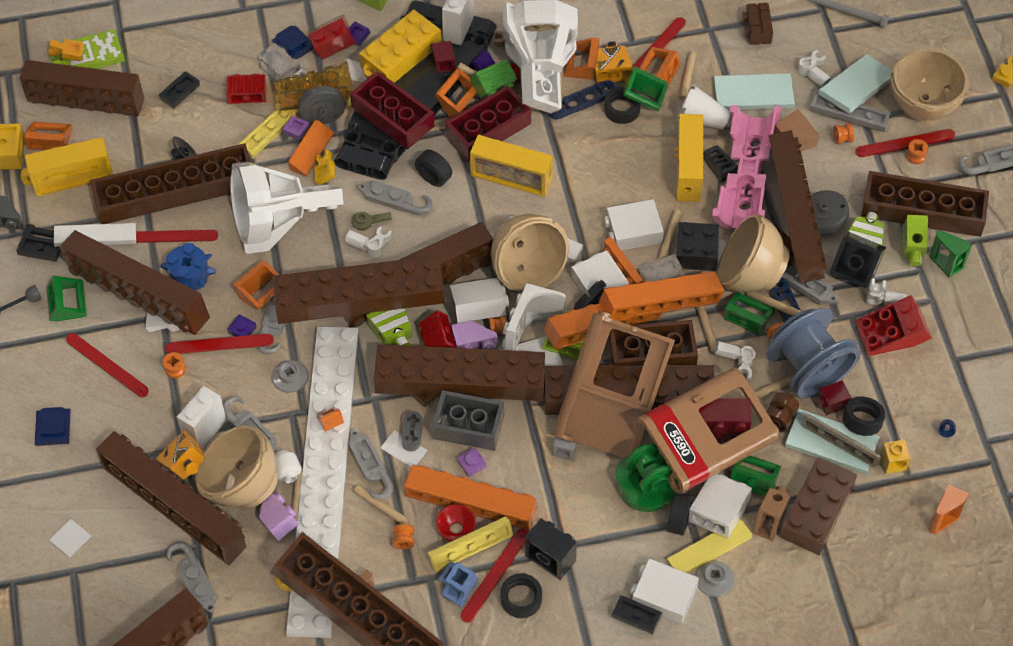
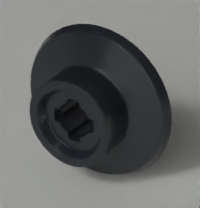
[171,136,197,160]

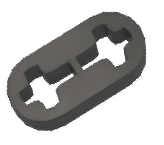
[402,411,423,452]

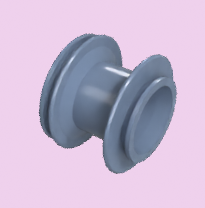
[766,308,861,399]

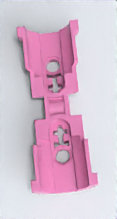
[712,105,782,231]

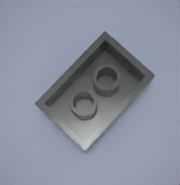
[432,390,505,451]

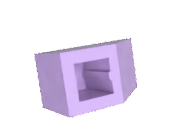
[451,321,498,350]
[259,491,299,541]

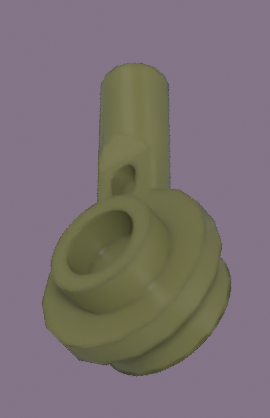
[352,212,392,231]

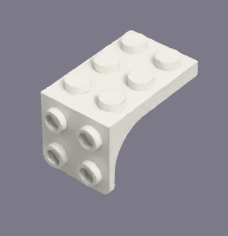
[502,283,566,351]

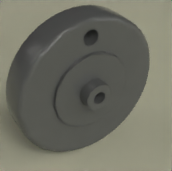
[298,86,345,124]
[810,190,850,234]

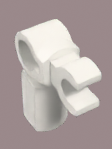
[798,50,831,88]
[345,227,391,258]
[866,278,907,306]
[714,341,756,381]

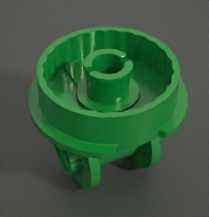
[615,444,679,512]

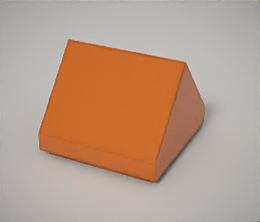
[316,407,344,432]

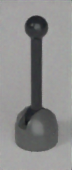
[0,285,42,313]

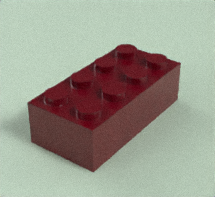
[350,71,435,150]
[445,85,531,162]
[664,398,752,443]

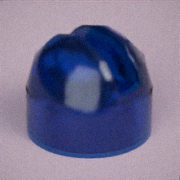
[938,419,956,438]

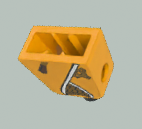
[595,41,632,83]
[156,430,205,480]

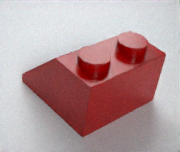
[309,14,356,60]

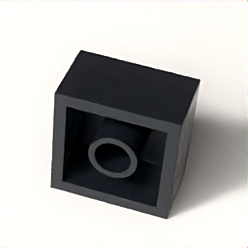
[676,222,719,271]
[829,232,886,289]
[525,518,577,580]

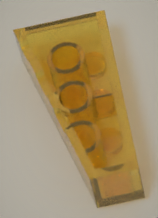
[273,61,354,111]

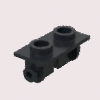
[573,280,607,310]

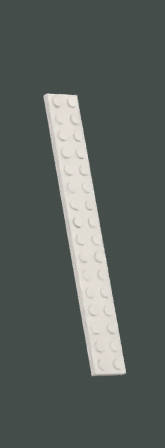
[286,327,359,638]

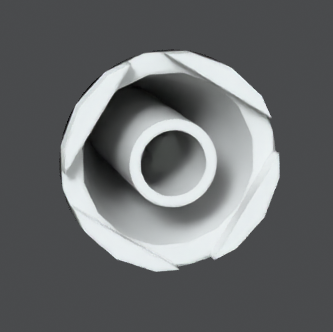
[676,85,733,130]

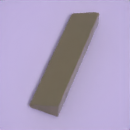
[802,413,883,468]

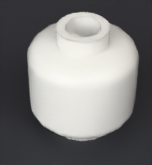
[275,450,302,483]

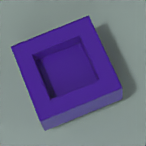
[350,21,371,47]
[472,50,496,71]
[227,314,257,336]

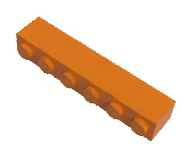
[599,271,724,320]
[544,303,663,350]
[404,464,536,531]

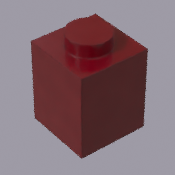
[432,41,455,74]
[816,380,852,416]

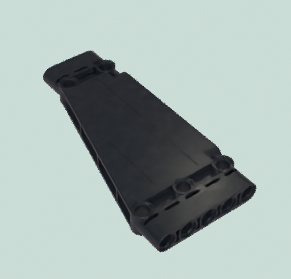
[334,0,497,180]

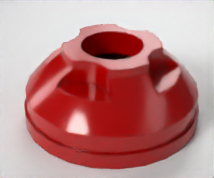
[436,504,476,542]

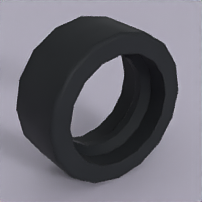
[604,86,641,124]
[414,149,453,187]
[843,396,885,436]
[666,492,693,536]
[500,573,542,618]

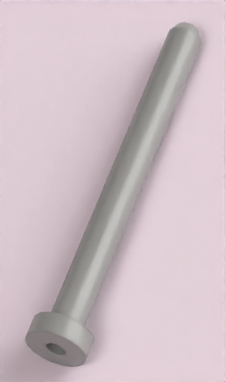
[809,0,889,28]

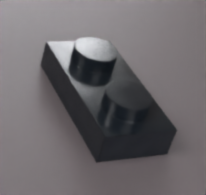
[159,71,200,109]
[612,595,662,635]

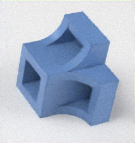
[438,561,479,608]

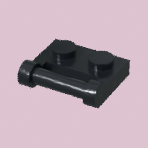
[17,224,61,262]

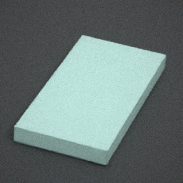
[819,54,892,113]
[714,73,795,110]
[785,409,880,475]

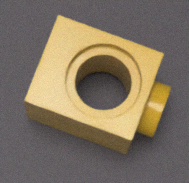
[880,439,910,474]

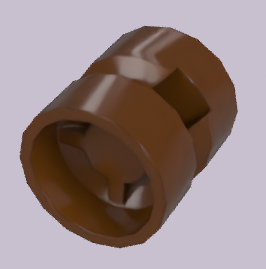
[766,392,800,432]

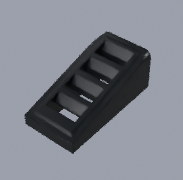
[703,145,738,183]

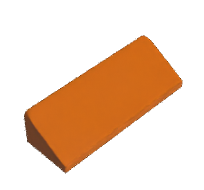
[288,120,334,177]

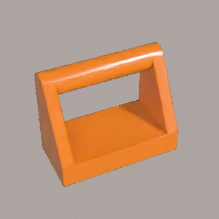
[564,38,600,80]
[639,47,681,87]
[435,68,477,118]
[24,121,72,150]
[233,260,279,310]
[929,485,969,534]

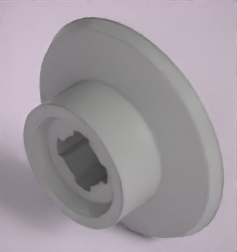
[271,360,309,393]
[695,560,735,597]

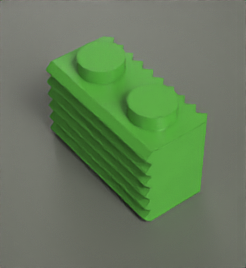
[470,60,517,99]

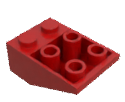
[855,295,932,356]

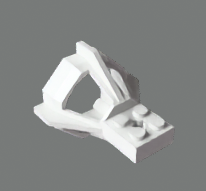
[502,0,578,113]
[229,162,343,254]

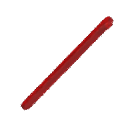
[632,17,686,69]
[856,129,955,157]
[136,230,218,243]
[66,333,149,397]
[165,334,274,354]
[461,528,529,623]

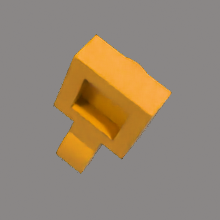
[48,39,83,61]

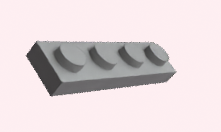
[810,91,891,132]

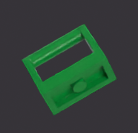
[623,66,668,112]
[929,231,971,278]
[46,276,87,322]
[724,292,775,336]
[730,456,781,497]

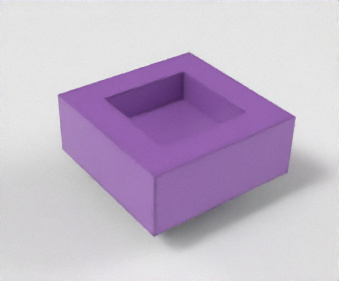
[283,115,310,141]
[457,447,486,477]

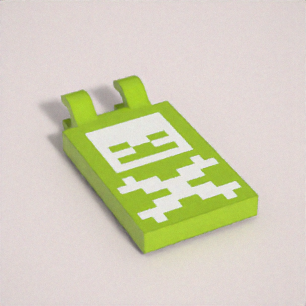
[47,29,125,69]

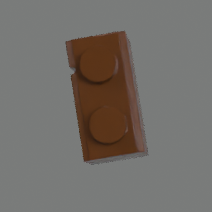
[742,3,773,45]

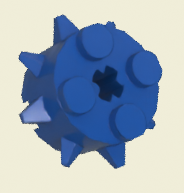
[160,243,216,291]

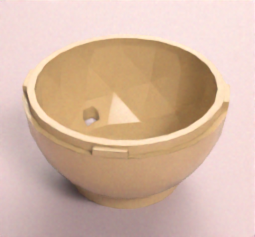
[890,49,970,123]
[491,214,569,293]
[717,214,790,292]
[195,425,278,508]

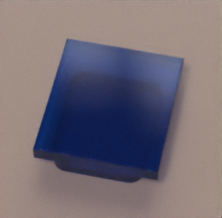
[271,25,314,63]
[35,407,71,446]

